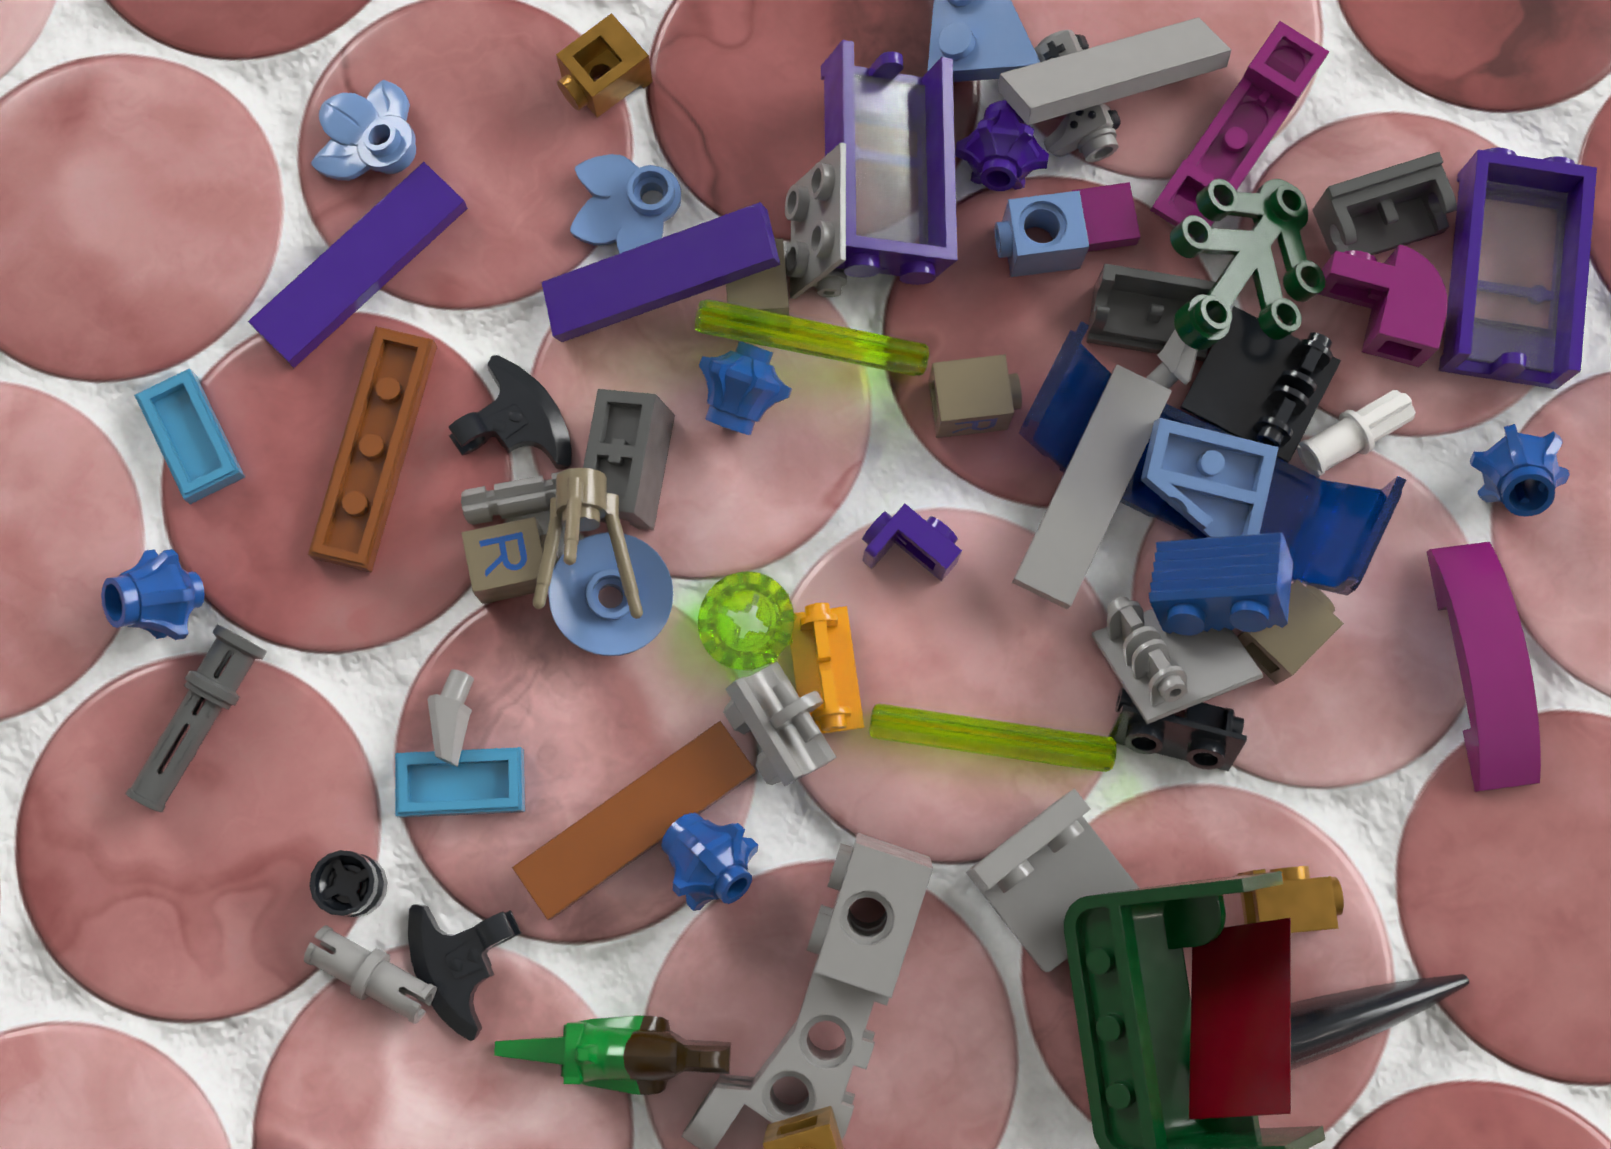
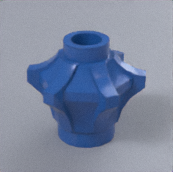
[699,340,792,435]
[1470,424,1570,517]
[101,549,205,640]
[661,813,758,911]

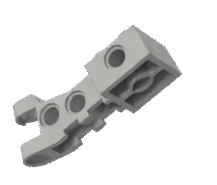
[682,833,933,1149]

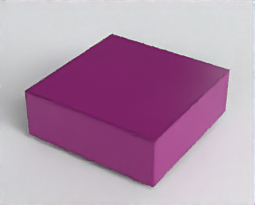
[1072,182,1141,252]

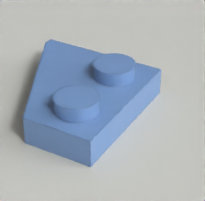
[928,0,1040,82]
[1141,418,1279,538]

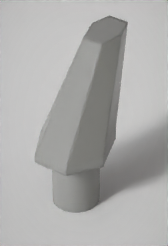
[1146,329,1198,389]
[427,669,474,767]

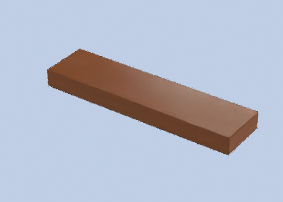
[308,326,437,573]
[512,721,757,920]

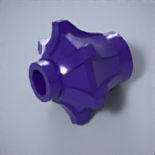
[955,100,1049,191]

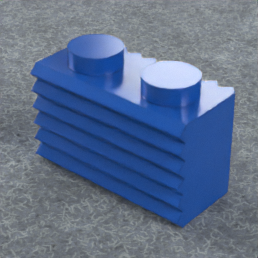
[1149,532,1293,636]

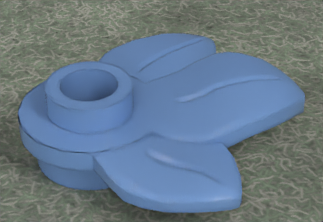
[311,80,416,181]
[570,154,681,253]

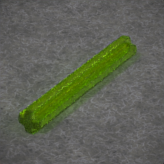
[695,299,929,376]
[869,703,1117,772]

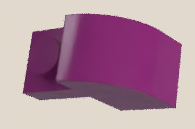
[1318,244,1448,368]

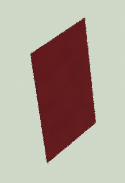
[1189,918,1291,1120]

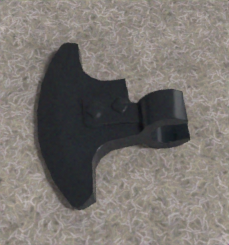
[448,355,572,469]
[408,904,521,1041]

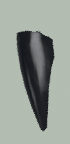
[1291,974,1469,1070]

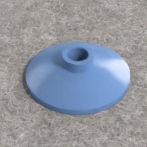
[548,532,673,656]

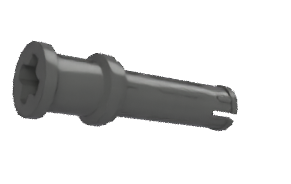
[125,624,267,812]

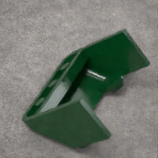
[1064,871,1325,1149]

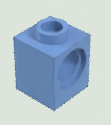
[994,190,1089,277]

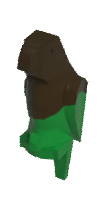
[494,1015,731,1095]

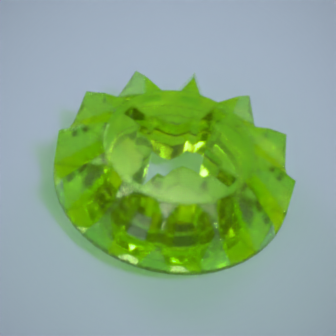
[698,571,797,672]

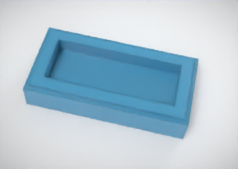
[134,368,245,504]
[395,747,525,818]

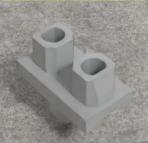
[723,661,836,786]

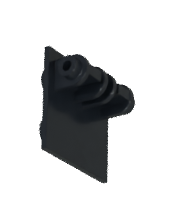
[1180,306,1341,463]

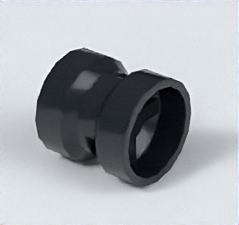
[309,850,388,918]

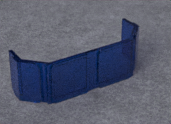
[1019,321,1406,596]

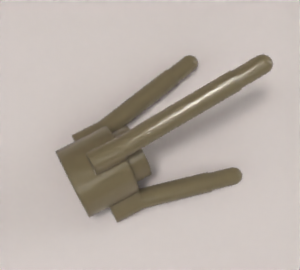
[533,468,643,619]

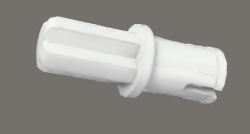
[1297,390,1416,477]

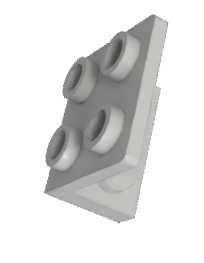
[966,788,1139,972]

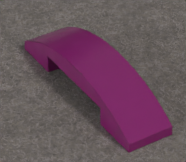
[1150,21,1330,238]
[1426,542,1541,792]

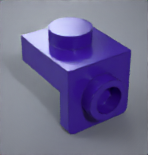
[862,503,962,582]

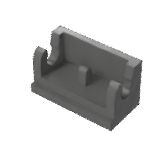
[1312,152,1457,256]
[1086,264,1215,362]
[583,389,675,530]

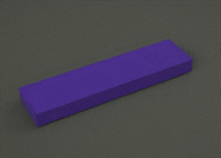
[248,162,468,368]
[542,202,781,342]

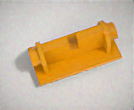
[786,602,865,734]

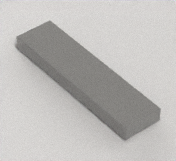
[998,17,1231,125]
[1012,365,1172,609]

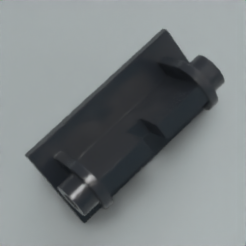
[1107,688,1247,771]

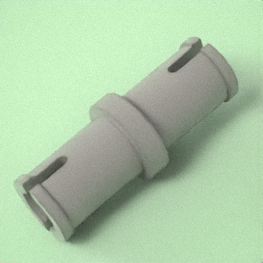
[304,925,437,1024]

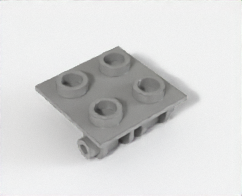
[785,143,847,299]
[1092,597,1263,724]

